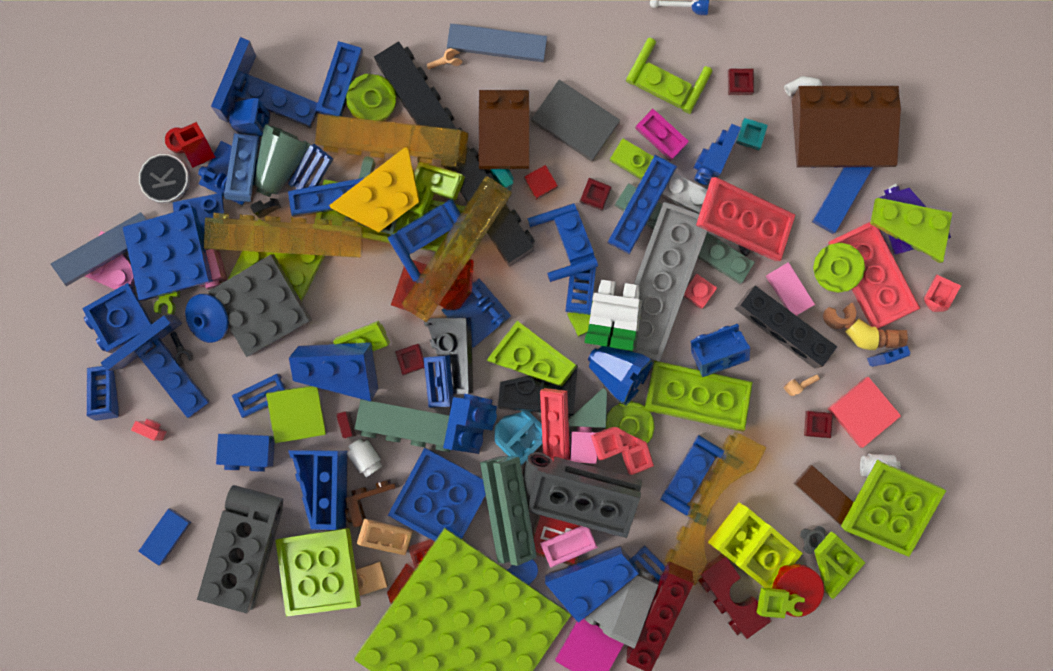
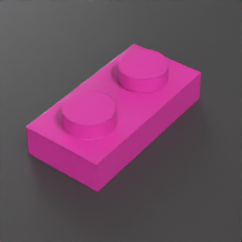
[635,108,689,161]

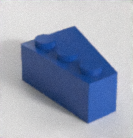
[289,343,379,401]
[288,450,348,530]
[545,546,639,623]

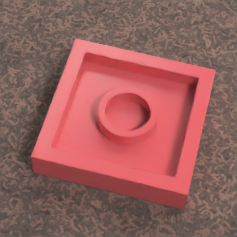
[828,377,901,448]

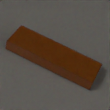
[794,465,854,536]

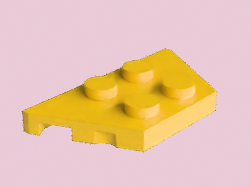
[329,146,420,232]

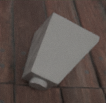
[585,569,658,648]

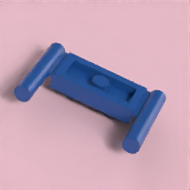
[388,199,477,281]
[527,203,598,282]
[660,435,742,526]

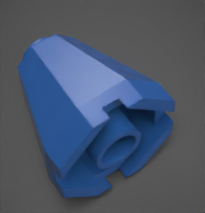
[588,346,653,406]

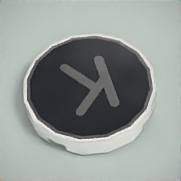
[139,154,190,204]

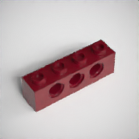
[626,561,694,671]

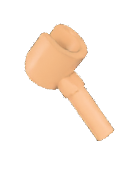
[427,48,462,69]
[783,374,820,396]

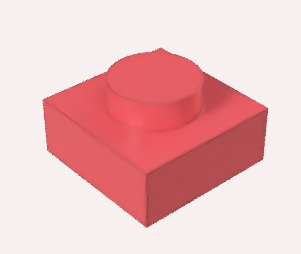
[683,274,717,309]
[131,418,167,441]

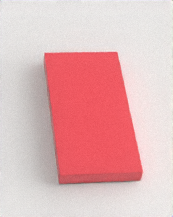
[696,177,795,261]
[828,222,920,329]

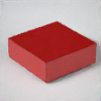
[524,165,558,200]

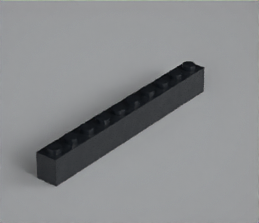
[374,41,535,267]

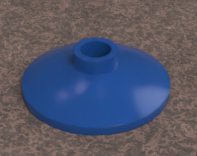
[185,293,229,343]

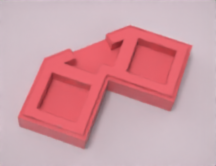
[591,427,654,475]

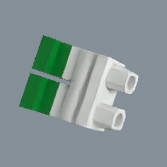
[584,280,643,351]

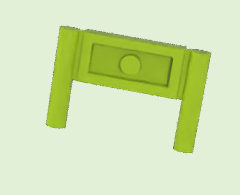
[626,38,713,114]

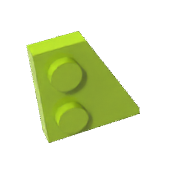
[814,531,865,599]

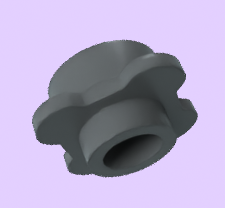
[800,526,826,554]

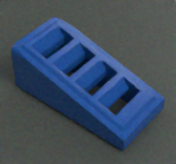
[565,268,596,315]
[87,366,119,421]

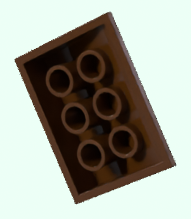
[792,86,901,168]

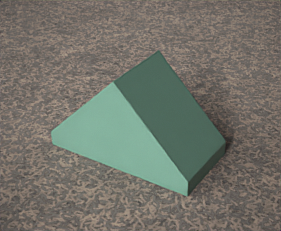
[568,388,607,428]

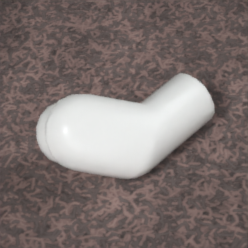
[784,76,822,96]

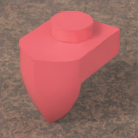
[924,274,961,312]

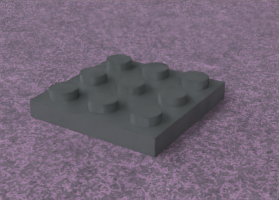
[208,254,312,357]

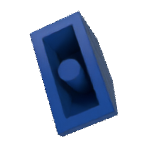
[229,98,271,137]

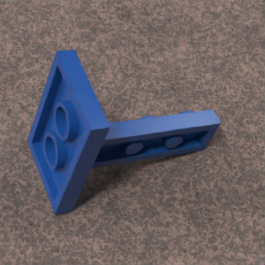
[211,37,318,128]
[100,315,210,418]

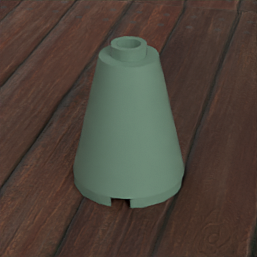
[254,124,312,197]

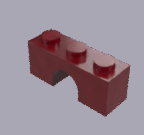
[697,554,772,639]

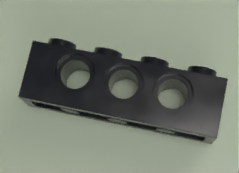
[734,285,838,369]

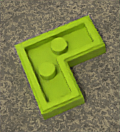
[408,162,465,216]

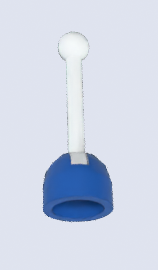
[649,0,709,16]

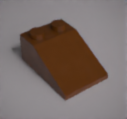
[479,90,529,169]

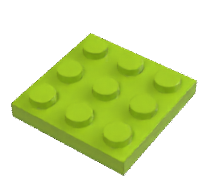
[227,219,327,301]
[841,459,946,557]
[275,528,361,617]

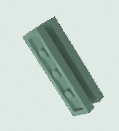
[355,399,450,452]
[480,456,537,566]

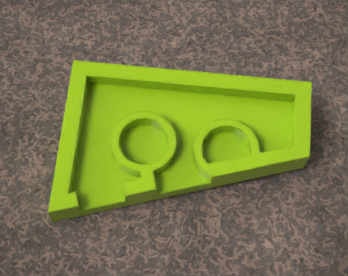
[870,198,952,263]
[487,321,577,387]

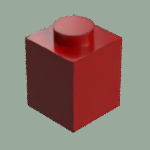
[173,122,215,168]

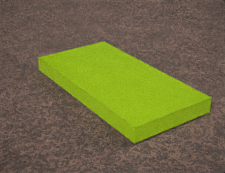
[644,360,753,432]

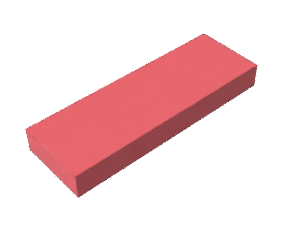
[540,388,570,461]

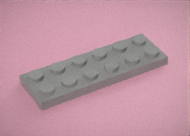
[629,202,707,361]

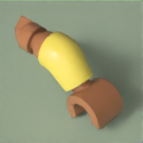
[823,302,908,350]

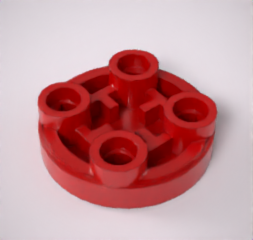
[772,564,824,617]

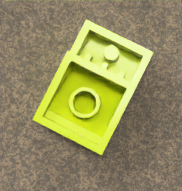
[708,502,803,588]

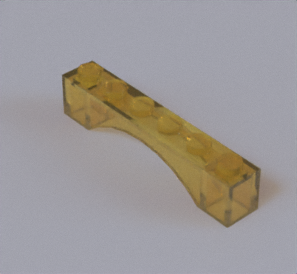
[664,432,767,586]

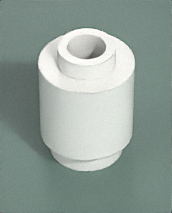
[347,438,383,478]
[860,454,901,477]

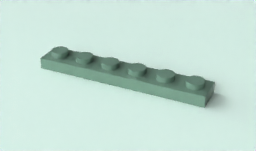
[614,183,755,284]

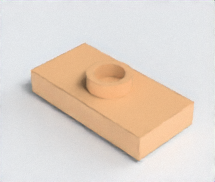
[357,518,413,555]
[356,561,388,596]

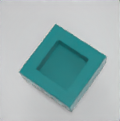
[735,118,768,151]
[490,169,514,194]

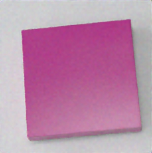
[555,618,624,671]

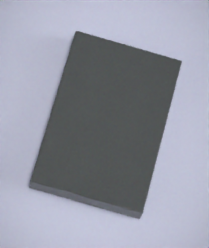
[531,80,620,162]

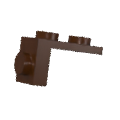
[345,479,399,528]

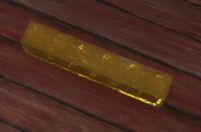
[315,114,469,167]
[402,176,512,323]
[204,213,364,258]

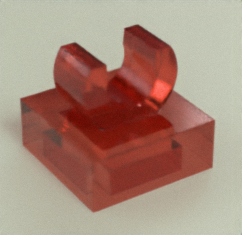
[408,539,434,569]

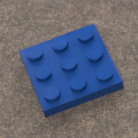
[123,207,213,301]
[388,448,486,541]

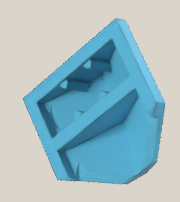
[495,411,543,465]

